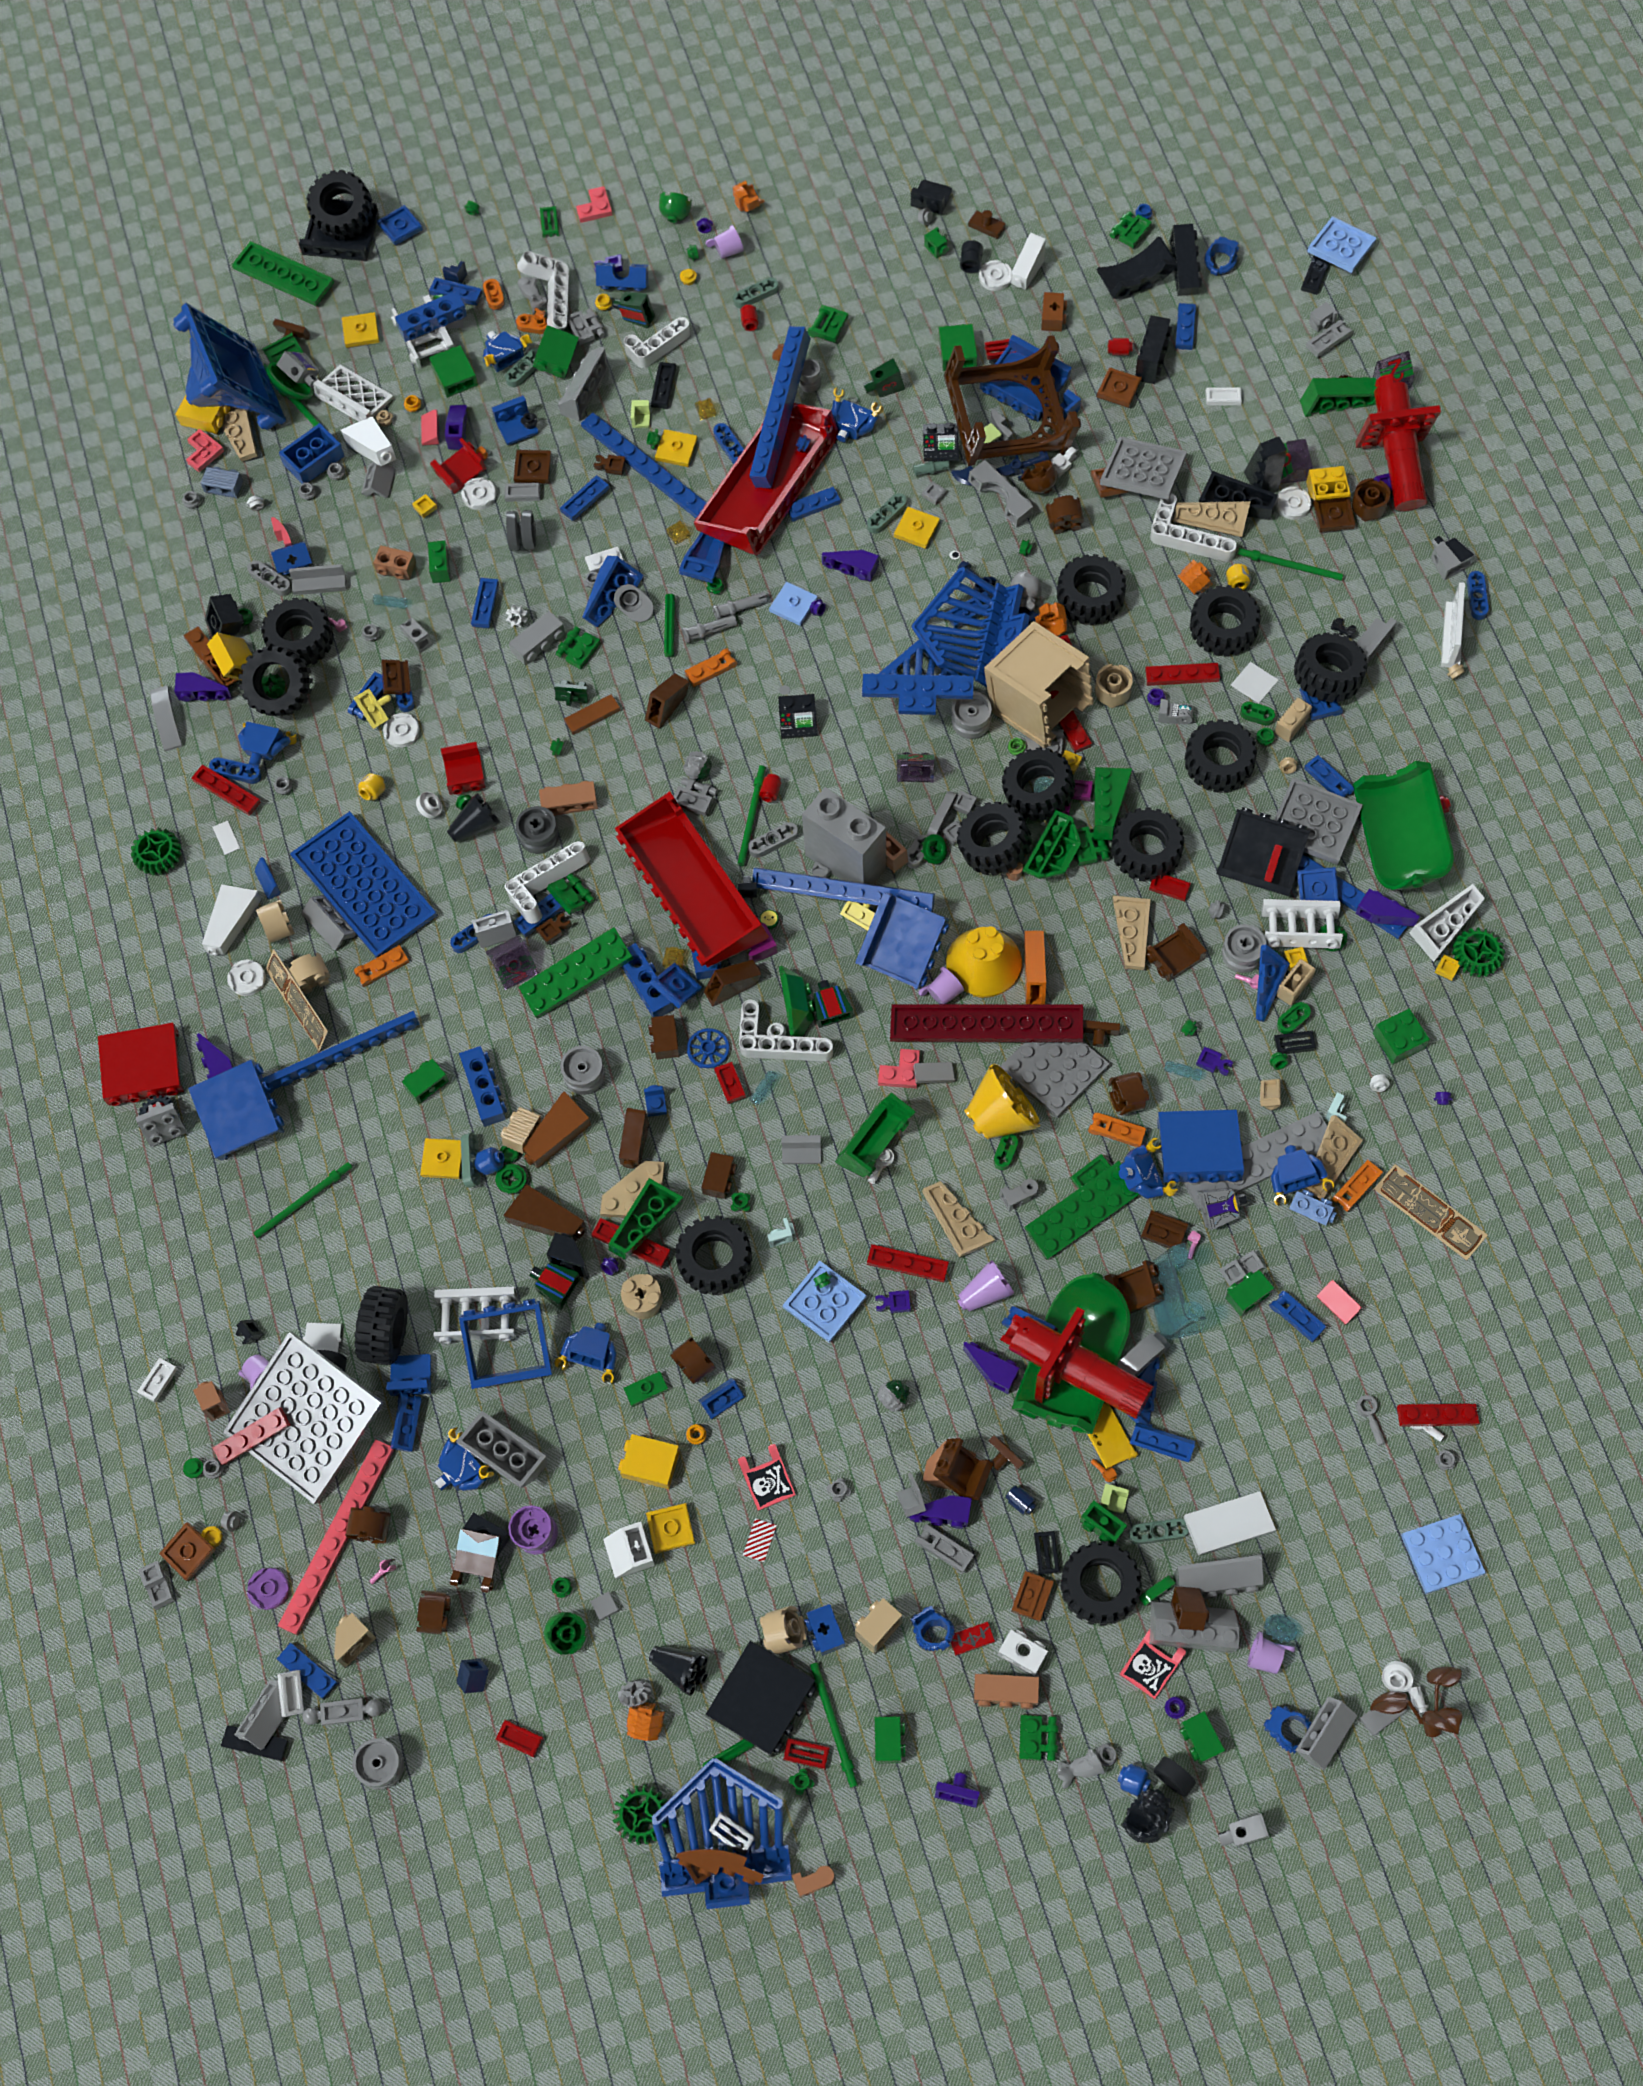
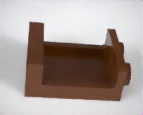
[1146,923,1207,982]
[1104,1260,1165,1314]
[933,1438,993,1500]

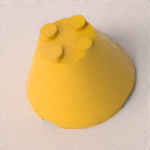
[946,926,1022,998]
[964,1063,1040,1139]

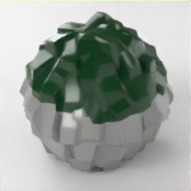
[683,751,712,780]
[877,1379,910,1412]

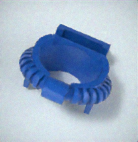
[1204,236,1239,276]
[910,1606,955,1651]
[1263,1706,1312,1754]

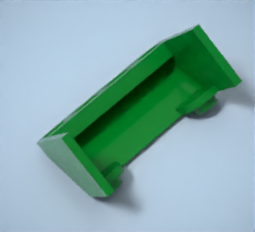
[834,1092,916,1178]

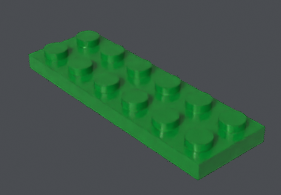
[232,241,334,306]
[518,927,634,1019]
[1024,1161,1139,1260]

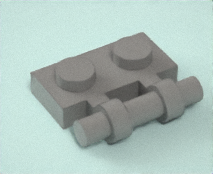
[567,308,605,345]
[674,777,718,816]

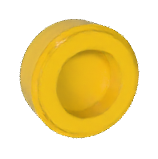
[201,1526,223,1548]

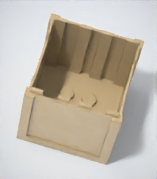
[984,621,1094,749]

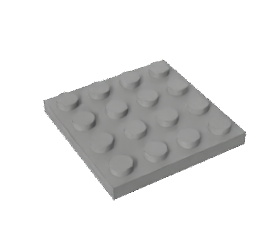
[1100,437,1187,499]
[1274,778,1363,865]
[1000,1042,1109,1118]

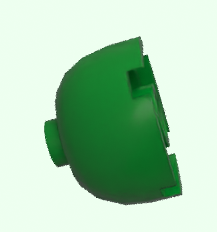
[659,192,692,223]
[543,1612,586,1655]

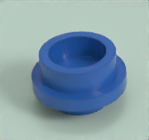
[1135,204,1152,219]
[796,435,810,452]

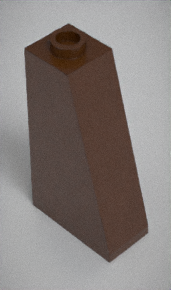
[503,1184,586,1241]

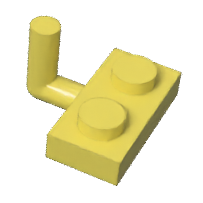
[353,689,391,729]
[840,901,875,931]

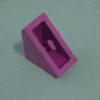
[749,923,777,963]

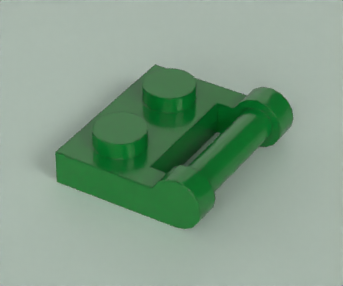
[807,305,848,343]

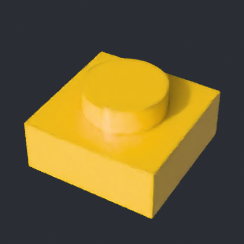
[412,494,437,518]
[1062,750,1082,775]
[1283,947,1309,971]
[1434,955,1460,981]

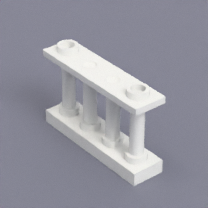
[391,295,454,369]
[1261,899,1343,949]
[433,1287,517,1344]

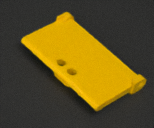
[1087,1402,1139,1469]

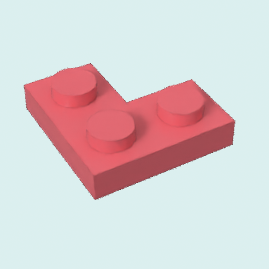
[576,186,612,223]
[186,428,224,473]
[878,1049,920,1089]

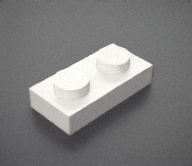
[585,546,623,573]
[137,1358,178,1403]

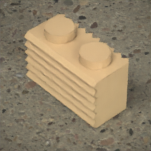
[1275,698,1312,742]
[1277,959,1316,1005]
[500,1107,541,1154]

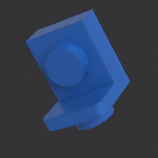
[644,1085,667,1117]

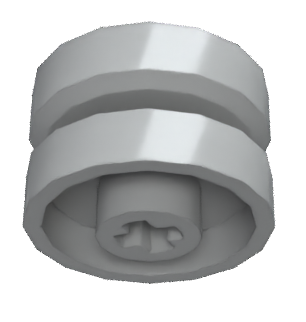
[951,691,992,739]
[1221,924,1266,973]
[560,1046,605,1095]
[352,1739,404,1790]

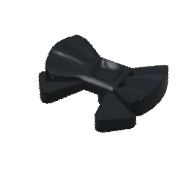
[1331,618,1356,638]

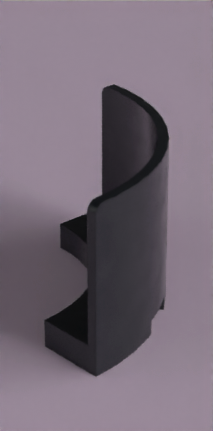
[1096,236,1178,299]

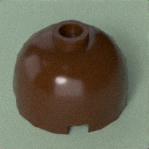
[1021,460,1058,494]

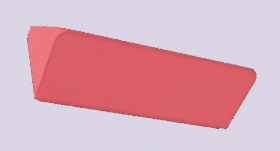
[421,409,439,446]
[1316,1280,1361,1325]

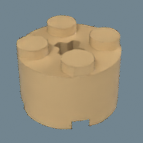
[1095,664,1133,708]
[256,900,295,943]
[286,953,330,995]
[621,1274,663,1319]
[760,1606,807,1654]

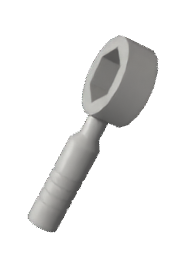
[1356,1395,1385,1446]

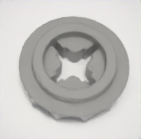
[618,1679,652,1707]

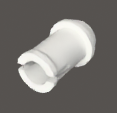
[1408,1686,1429,1715]

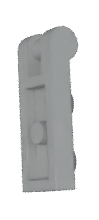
[1306,320,1353,358]
[914,1524,974,1574]

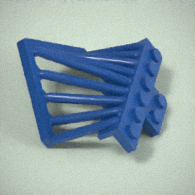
[912,567,1030,688]
[862,640,974,715]
[652,1758,792,1910]

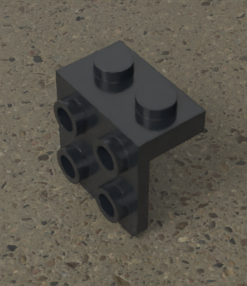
[911,180,952,215]

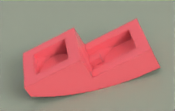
[271,517,292,547]

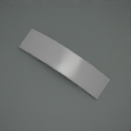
[150,686,183,751]

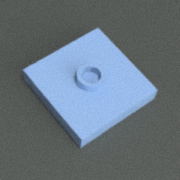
[769,582,818,626]

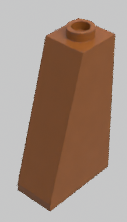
[523,1091,591,1169]

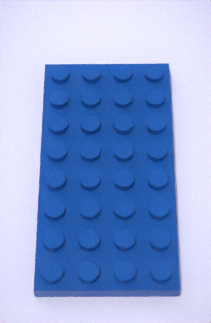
[290,811,438,958]

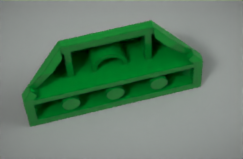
[1023,810,1081,879]
[778,966,816,1037]

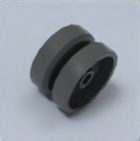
[506,510,536,551]
[515,806,559,854]

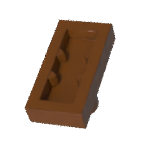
[968,210,1005,239]
[273,318,311,340]
[1083,1020,1120,1047]
[989,1435,1026,1471]

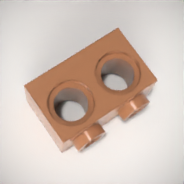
[373,545,416,580]
[193,1381,230,1421]

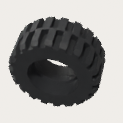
[306,170,374,239]
[1057,554,1126,625]
[1190,585,1261,656]
[261,598,333,667]
[1294,632,1368,702]
[239,646,313,716]
[1184,719,1257,792]
[1002,747,1076,821]
[957,802,1032,875]
[1111,807,1184,882]
[675,1215,752,1295]
[354,1286,408,1365]
[1060,1541,1142,1626]

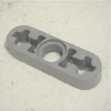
[247,560,291,596]
[927,791,957,836]
[749,822,798,858]

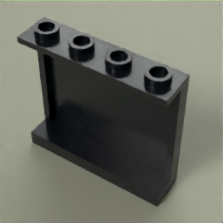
[299,199,379,262]
[1216,807,1310,897]
[705,1641,817,1758]

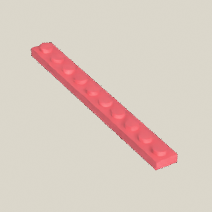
[278,1439,395,1636]

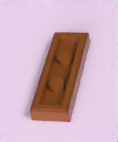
[564,694,621,735]

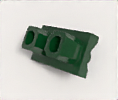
[554,680,588,706]

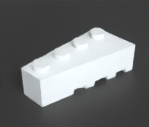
[1409,884,1485,962]

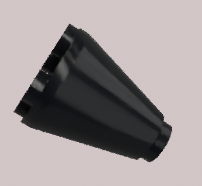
[447,793,500,842]
[649,1646,709,1696]

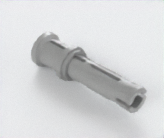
[712,592,767,620]
[682,615,737,643]

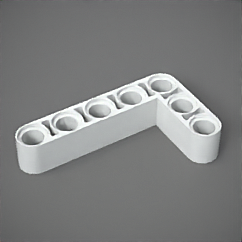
[517,251,569,331]
[1150,493,1237,562]
[505,841,590,924]
[739,999,833,1061]

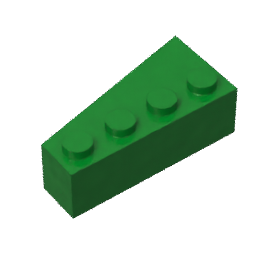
[608,1178,683,1260]

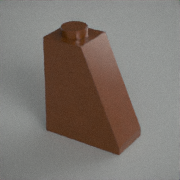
[645,673,689,729]
[704,959,762,1007]
[619,1108,649,1169]

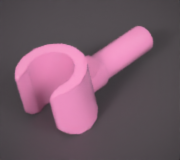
[328,617,348,632]
[1235,974,1259,989]
[1187,1230,1201,1260]
[369,1559,396,1584]

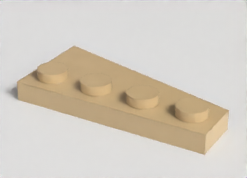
[222,407,258,462]
[1173,502,1250,537]
[1112,896,1150,970]
[1304,1115,1363,1200]
[922,1181,995,1258]

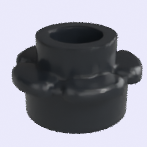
[521,413,538,429]

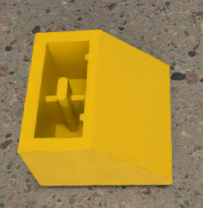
[1306,466,1351,500]

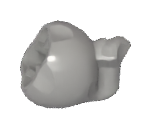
[1010,571,1042,611]

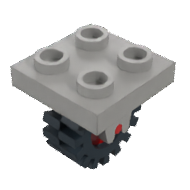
[136,1095,187,1147]

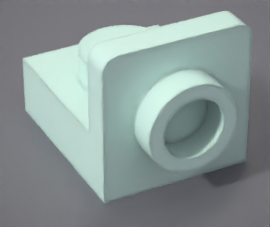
[1325,1093,1347,1123]
[767,1218,795,1248]

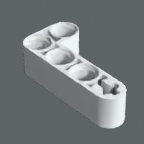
[624,317,690,368]

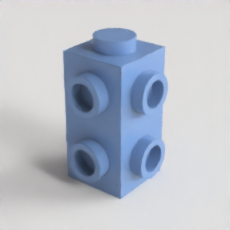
[1289,1189,1337,1226]

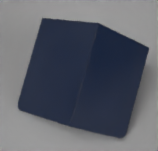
[442,261,467,284]
[456,1658,489,1694]

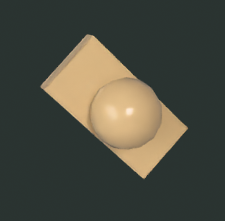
[1260,1079,1281,1110]

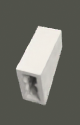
[1011,233,1046,290]

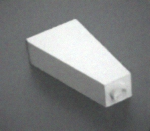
[341,416,396,466]
[202,884,261,956]

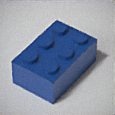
[279,423,345,484]

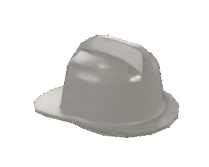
[614,584,653,622]

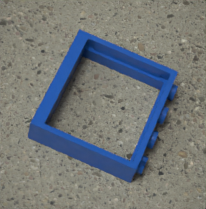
[459,1299,553,1389]

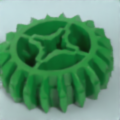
[131,827,182,876]
[1452,927,1505,978]
[613,1785,669,1846]

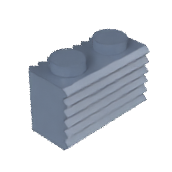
[201,466,243,498]

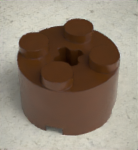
[1351,478,1390,522]
[1045,495,1085,534]
[1108,1072,1149,1115]
[670,1337,716,1384]
[345,1507,391,1544]
[416,1590,451,1635]

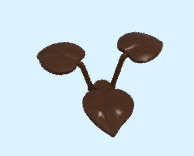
[1370,1667,1463,1737]

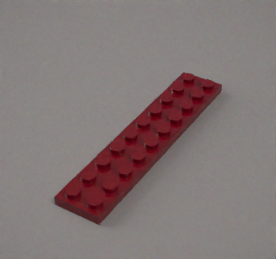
[890,1004,1083,1042]

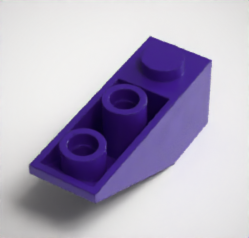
[445,405,467,450]
[822,550,879,582]
[174,672,232,702]
[1355,888,1420,926]
[196,1033,234,1079]
[963,1342,1019,1394]
[906,1495,972,1529]

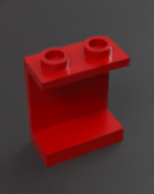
[430,438,487,494]
[440,742,486,795]

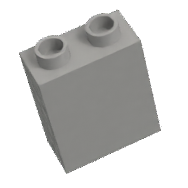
[802,787,887,885]

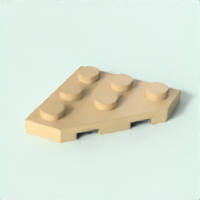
[600,1161,665,1218]

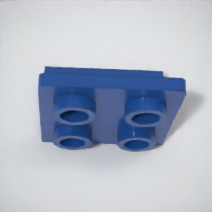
[492,395,539,445]
[386,1354,431,1396]

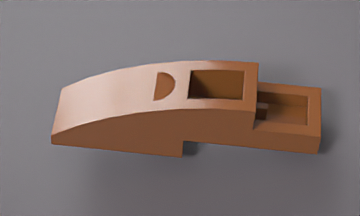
[183,626,238,687]
[675,1849,764,1885]

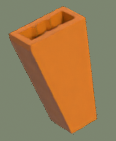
[1024,930,1046,1004]

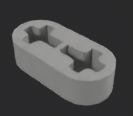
[906,835,931,869]

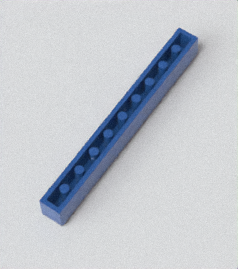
[749,326,811,488]

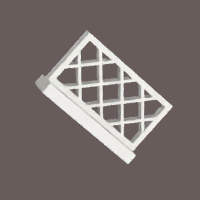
[313,365,393,422]
[1441,582,1465,668]

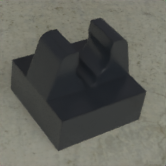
[738,876,758,898]
[236,1319,264,1344]

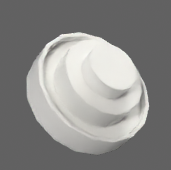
[416,792,442,819]
[1382,1661,1414,1692]

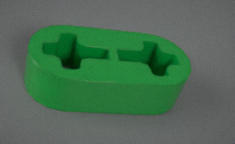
[1240,702,1275,726]
[994,1134,1018,1170]
[1139,1575,1176,1607]

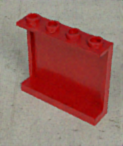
[98,1022,184,1106]

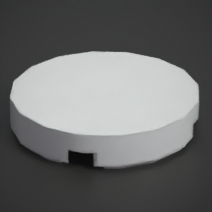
[979,260,1012,291]
[461,477,497,510]
[1276,487,1311,520]
[383,713,420,748]
[227,959,266,996]

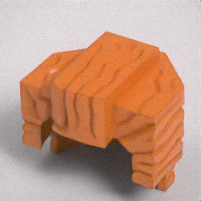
[732,180,765,212]
[1178,560,1213,595]
[1035,602,1067,636]
[626,1702,665,1741]

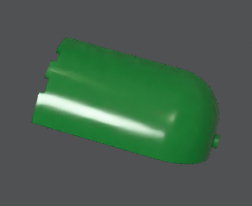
[1353,761,1454,890]
[1011,1272,1130,1434]

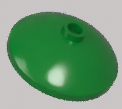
[266,363,314,400]

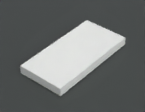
[1183,1491,1276,1556]

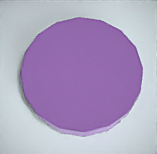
[247,1568,289,1610]

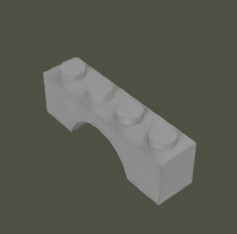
[968,460,1033,527]

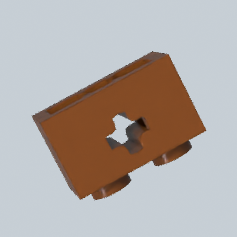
[1041,292,1067,332]

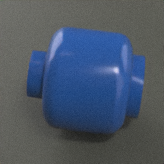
[474,1147,505,1175]
[1118,1764,1151,1796]

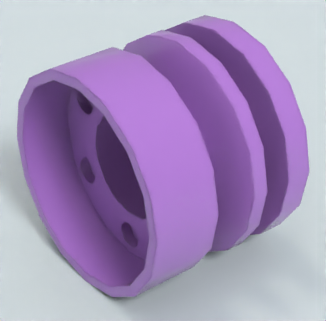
[508,1505,558,1555]

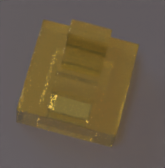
[695,398,716,420]
[666,521,690,545]
[663,947,685,969]

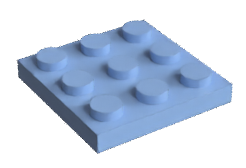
[1307,216,1376,273]
[782,1261,867,1343]
[1401,1514,1485,1594]

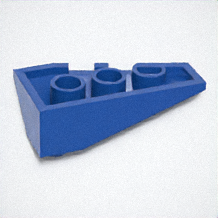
[582,555,644,627]

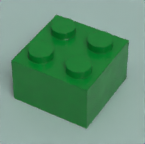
[1372,1008,1430,1065]

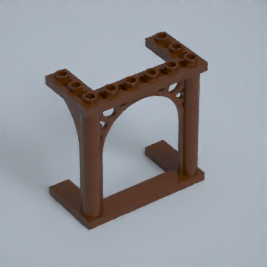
[944,335,1081,466]

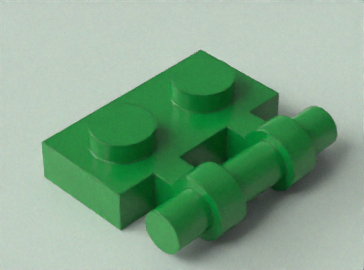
[1109,211,1152,248]
[555,626,601,670]
[1076,827,1110,866]
[547,873,595,915]
[1019,1715,1059,1762]

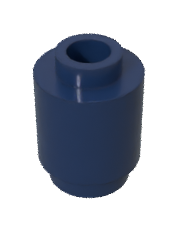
[1005,1485,1037,1516]

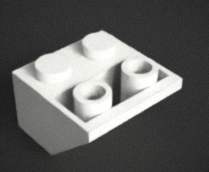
[603,1521,655,1579]

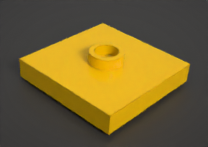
[342,312,379,348]
[655,429,698,467]
[894,507,940,549]
[420,1138,462,1179]
[646,1503,695,1554]

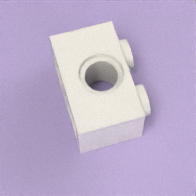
[998,1630,1048,1677]

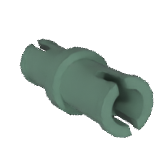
[913,461,949,476]

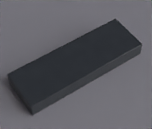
[1301,255,1329,295]
[650,362,676,409]
[220,1725,288,1762]

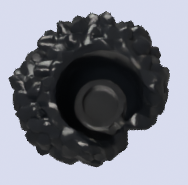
[1121,1788,1175,1843]

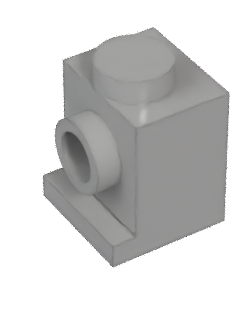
[1309,302,1338,332]

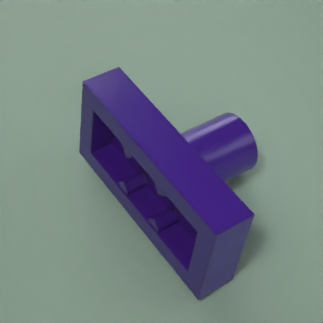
[934,1773,980,1808]

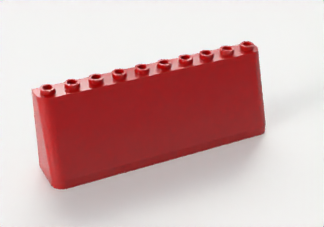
[694,403,838,555]
[614,791,770,968]

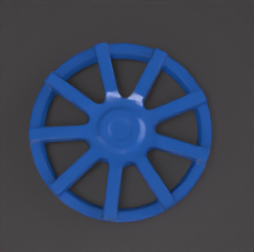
[687,1028,730,1069]

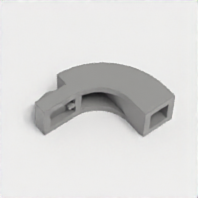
[1117,1331,1172,1377]

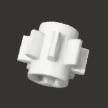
[506,604,528,627]

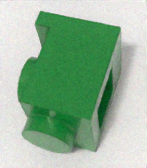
[924,227,949,259]

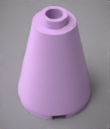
[957,1260,1014,1312]

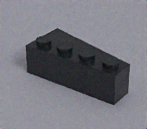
[1169,224,1202,296]
[1135,315,1173,384]
[1244,436,1287,493]
[1199,471,1279,520]

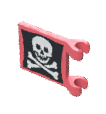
[738,1444,796,1511]
[1119,1629,1186,1700]

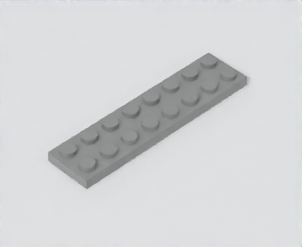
[1182,1111,1327,1211]

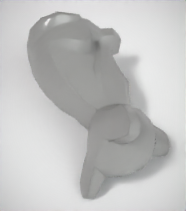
[518,277,547,314]
[1057,1749,1105,1789]

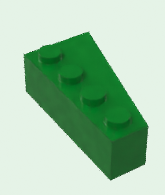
[1300,377,1377,417]
[1093,767,1132,840]

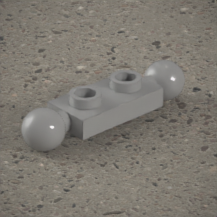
[302,1698,382,1726]

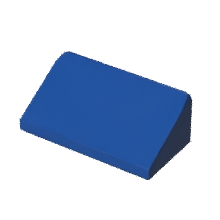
[255,857,281,899]
[698,1378,745,1419]

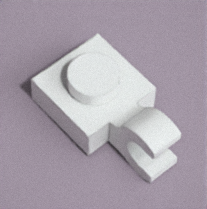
[1051,447,1077,477]

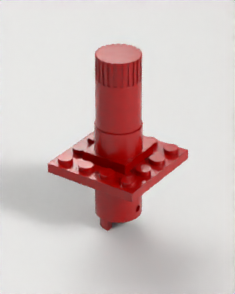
[1355,374,1441,511]
[1000,1307,1154,1419]

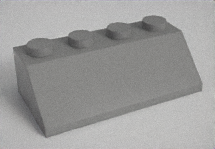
[558,347,608,421]
[456,1411,547,1488]
[1174,1555,1264,1599]
[1149,1601,1239,1653]

